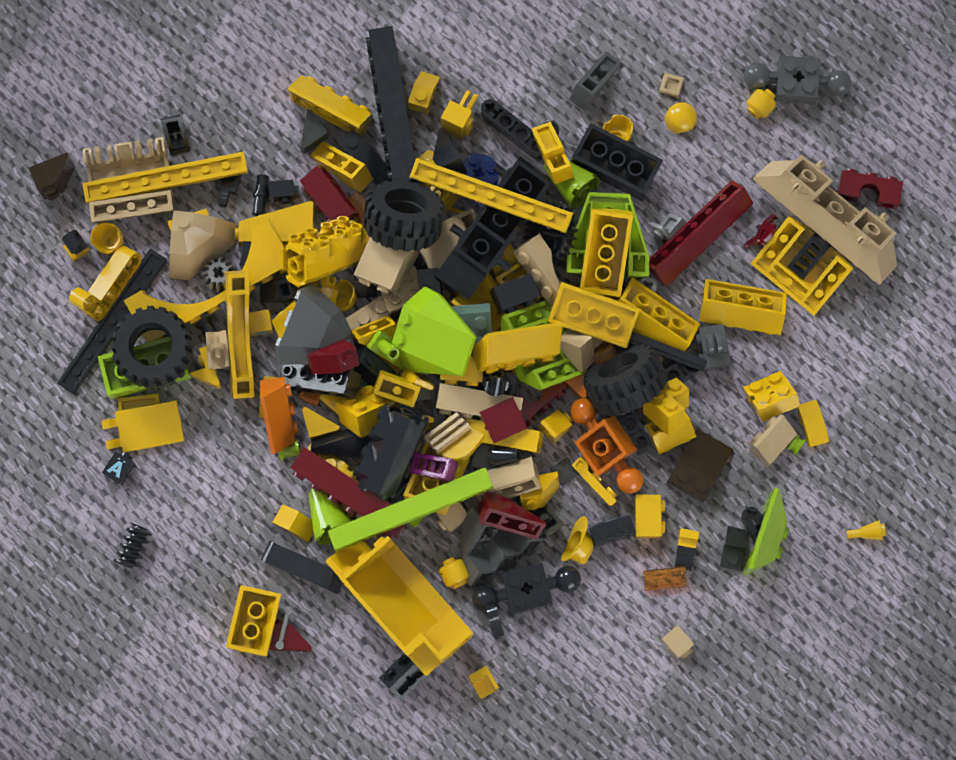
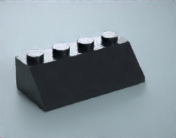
[571,123,663,202]

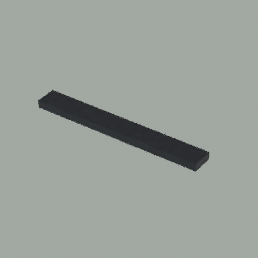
[57,248,168,395]

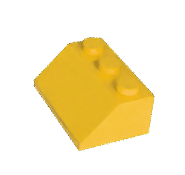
[226,585,282,657]

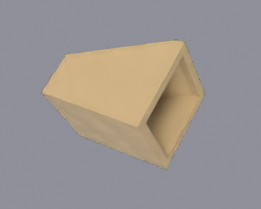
[354,237,419,294]

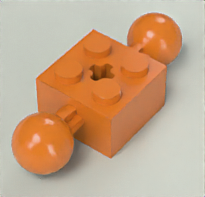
[570,398,643,494]

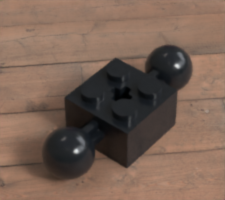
[472,563,581,616]

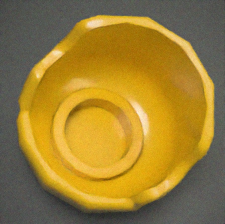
[665,102,698,134]
[602,115,633,142]
[90,222,123,255]
[334,279,357,312]

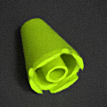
[544,161,600,209]
[308,488,352,545]

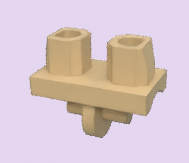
[205,330,230,370]

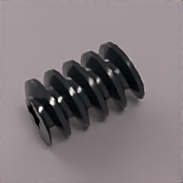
[113,522,153,569]

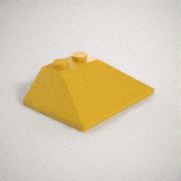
[751,216,853,316]

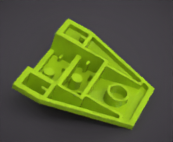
[566,192,649,279]
[391,287,477,376]

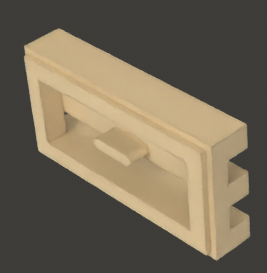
[424,412,470,454]

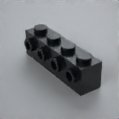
[280,364,362,399]

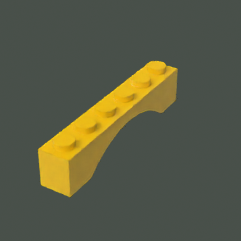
[225,270,254,399]

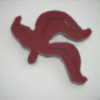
[744,214,778,249]

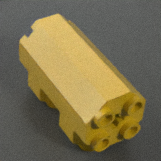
[280,216,370,287]

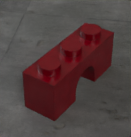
[837,169,903,210]
[517,381,568,428]

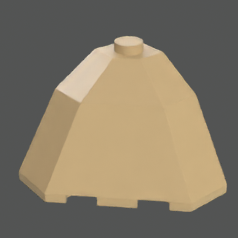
[169,211,237,280]

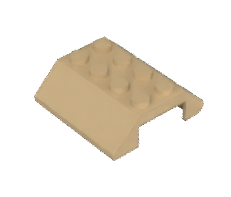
[82,137,174,223]

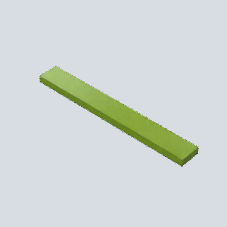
[328,467,494,552]

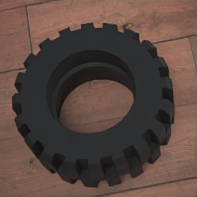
[363,180,445,252]
[111,306,194,389]
[583,344,667,416]

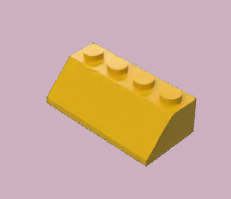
[288,75,373,138]
[580,209,634,297]
[617,277,700,351]
[699,279,787,335]
[472,322,562,373]

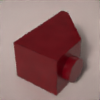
[307,339,360,374]
[269,620,312,652]

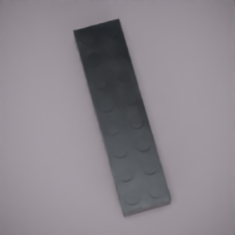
[365,26,418,183]

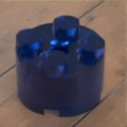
[462,153,500,186]

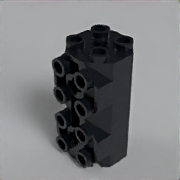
[353,402,429,500]

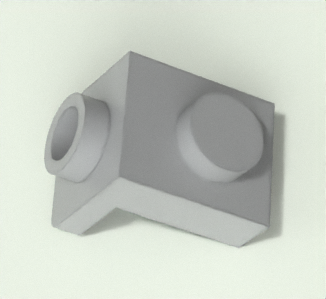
[649,213,686,240]

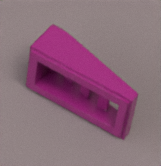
[409,452,458,482]

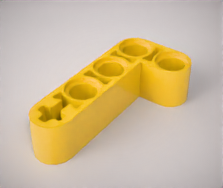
[69,245,142,321]

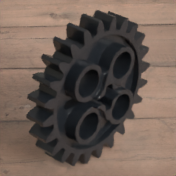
[523,201,579,266]

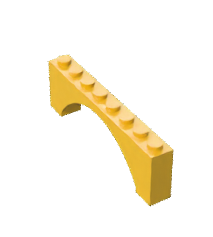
[124,219,286,343]

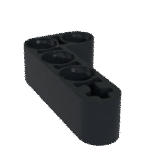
[481,99,559,159]
[261,541,343,594]

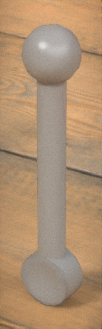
[275,606,292,650]

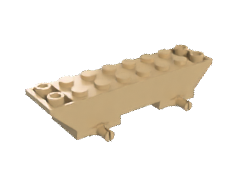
[753,155,897,285]

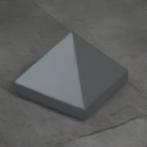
[550,457,579,486]

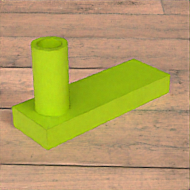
[366,329,405,370]

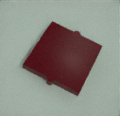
[479,397,527,444]

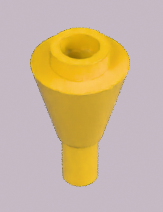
[847,520,886,541]

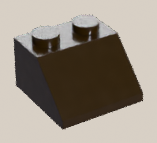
[29,152,75,200]

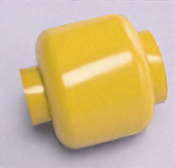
[746,89,776,119]
[439,557,468,589]

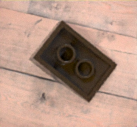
[667,429,733,503]

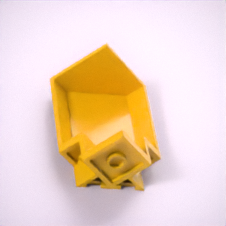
[325,536,475,676]

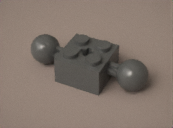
[744,55,851,105]

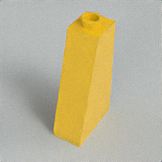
[235,201,314,246]
[465,418,544,455]

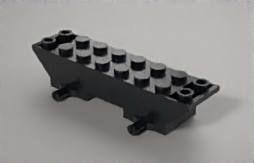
[434,156,554,301]

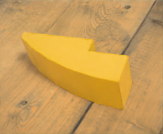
[532,122,574,184]

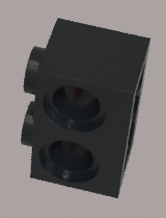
[379,653,426,701]

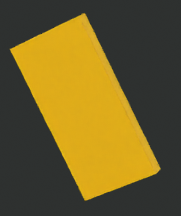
[547,282,640,349]

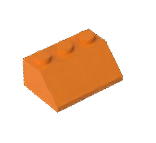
[260,377,299,454]

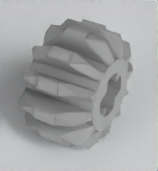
[202,257,236,292]

